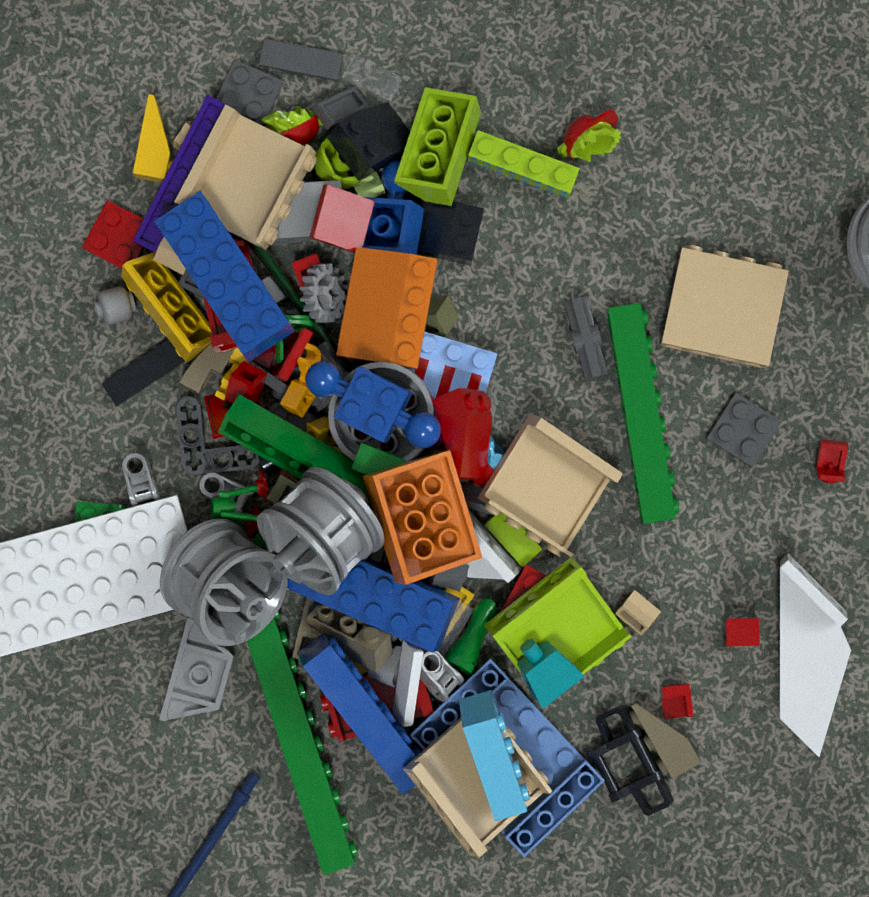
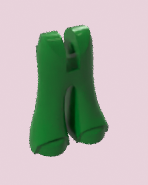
[444,599,498,678]

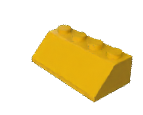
[121,252,212,362]

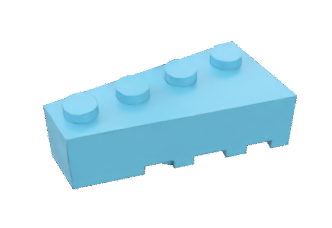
[459,690,530,821]

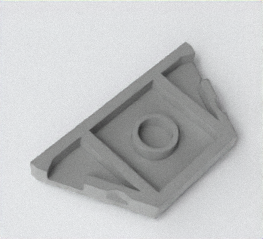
[159,617,235,721]

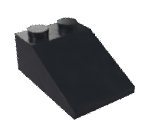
[327,102,410,181]
[404,195,484,266]

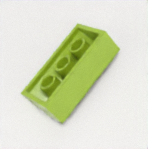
[394,87,481,206]

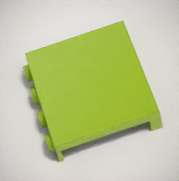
[484,557,632,675]

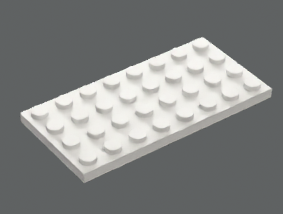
[0,494,188,657]

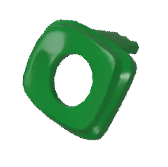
[276,315,313,363]

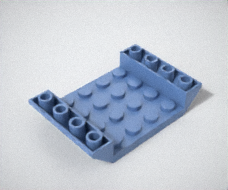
[410,659,605,858]

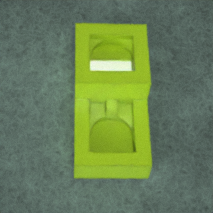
[483,513,542,568]

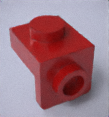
[815,439,849,484]

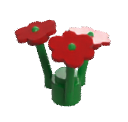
[210,470,269,537]

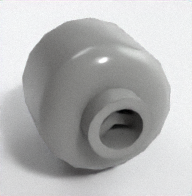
[93,286,136,325]

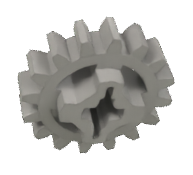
[300,264,347,323]

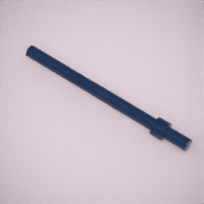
[167,771,261,897]

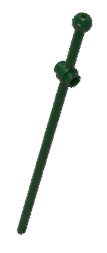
[246,241,392,439]

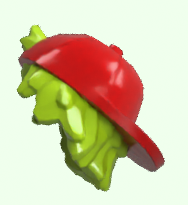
[262,106,323,146]
[557,109,621,162]

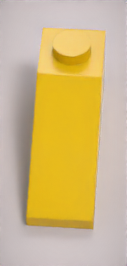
[133,94,173,183]

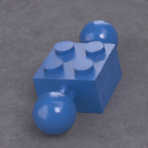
[362,160,424,255]
[305,361,441,448]

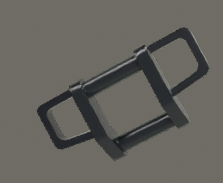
[586,705,674,816]

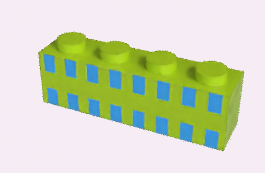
[468,130,580,199]

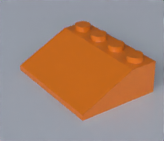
[336,247,438,371]
[363,450,483,585]

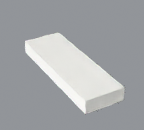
[392,640,423,727]

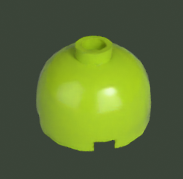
[314,138,363,190]

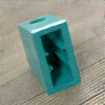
[517,639,585,709]

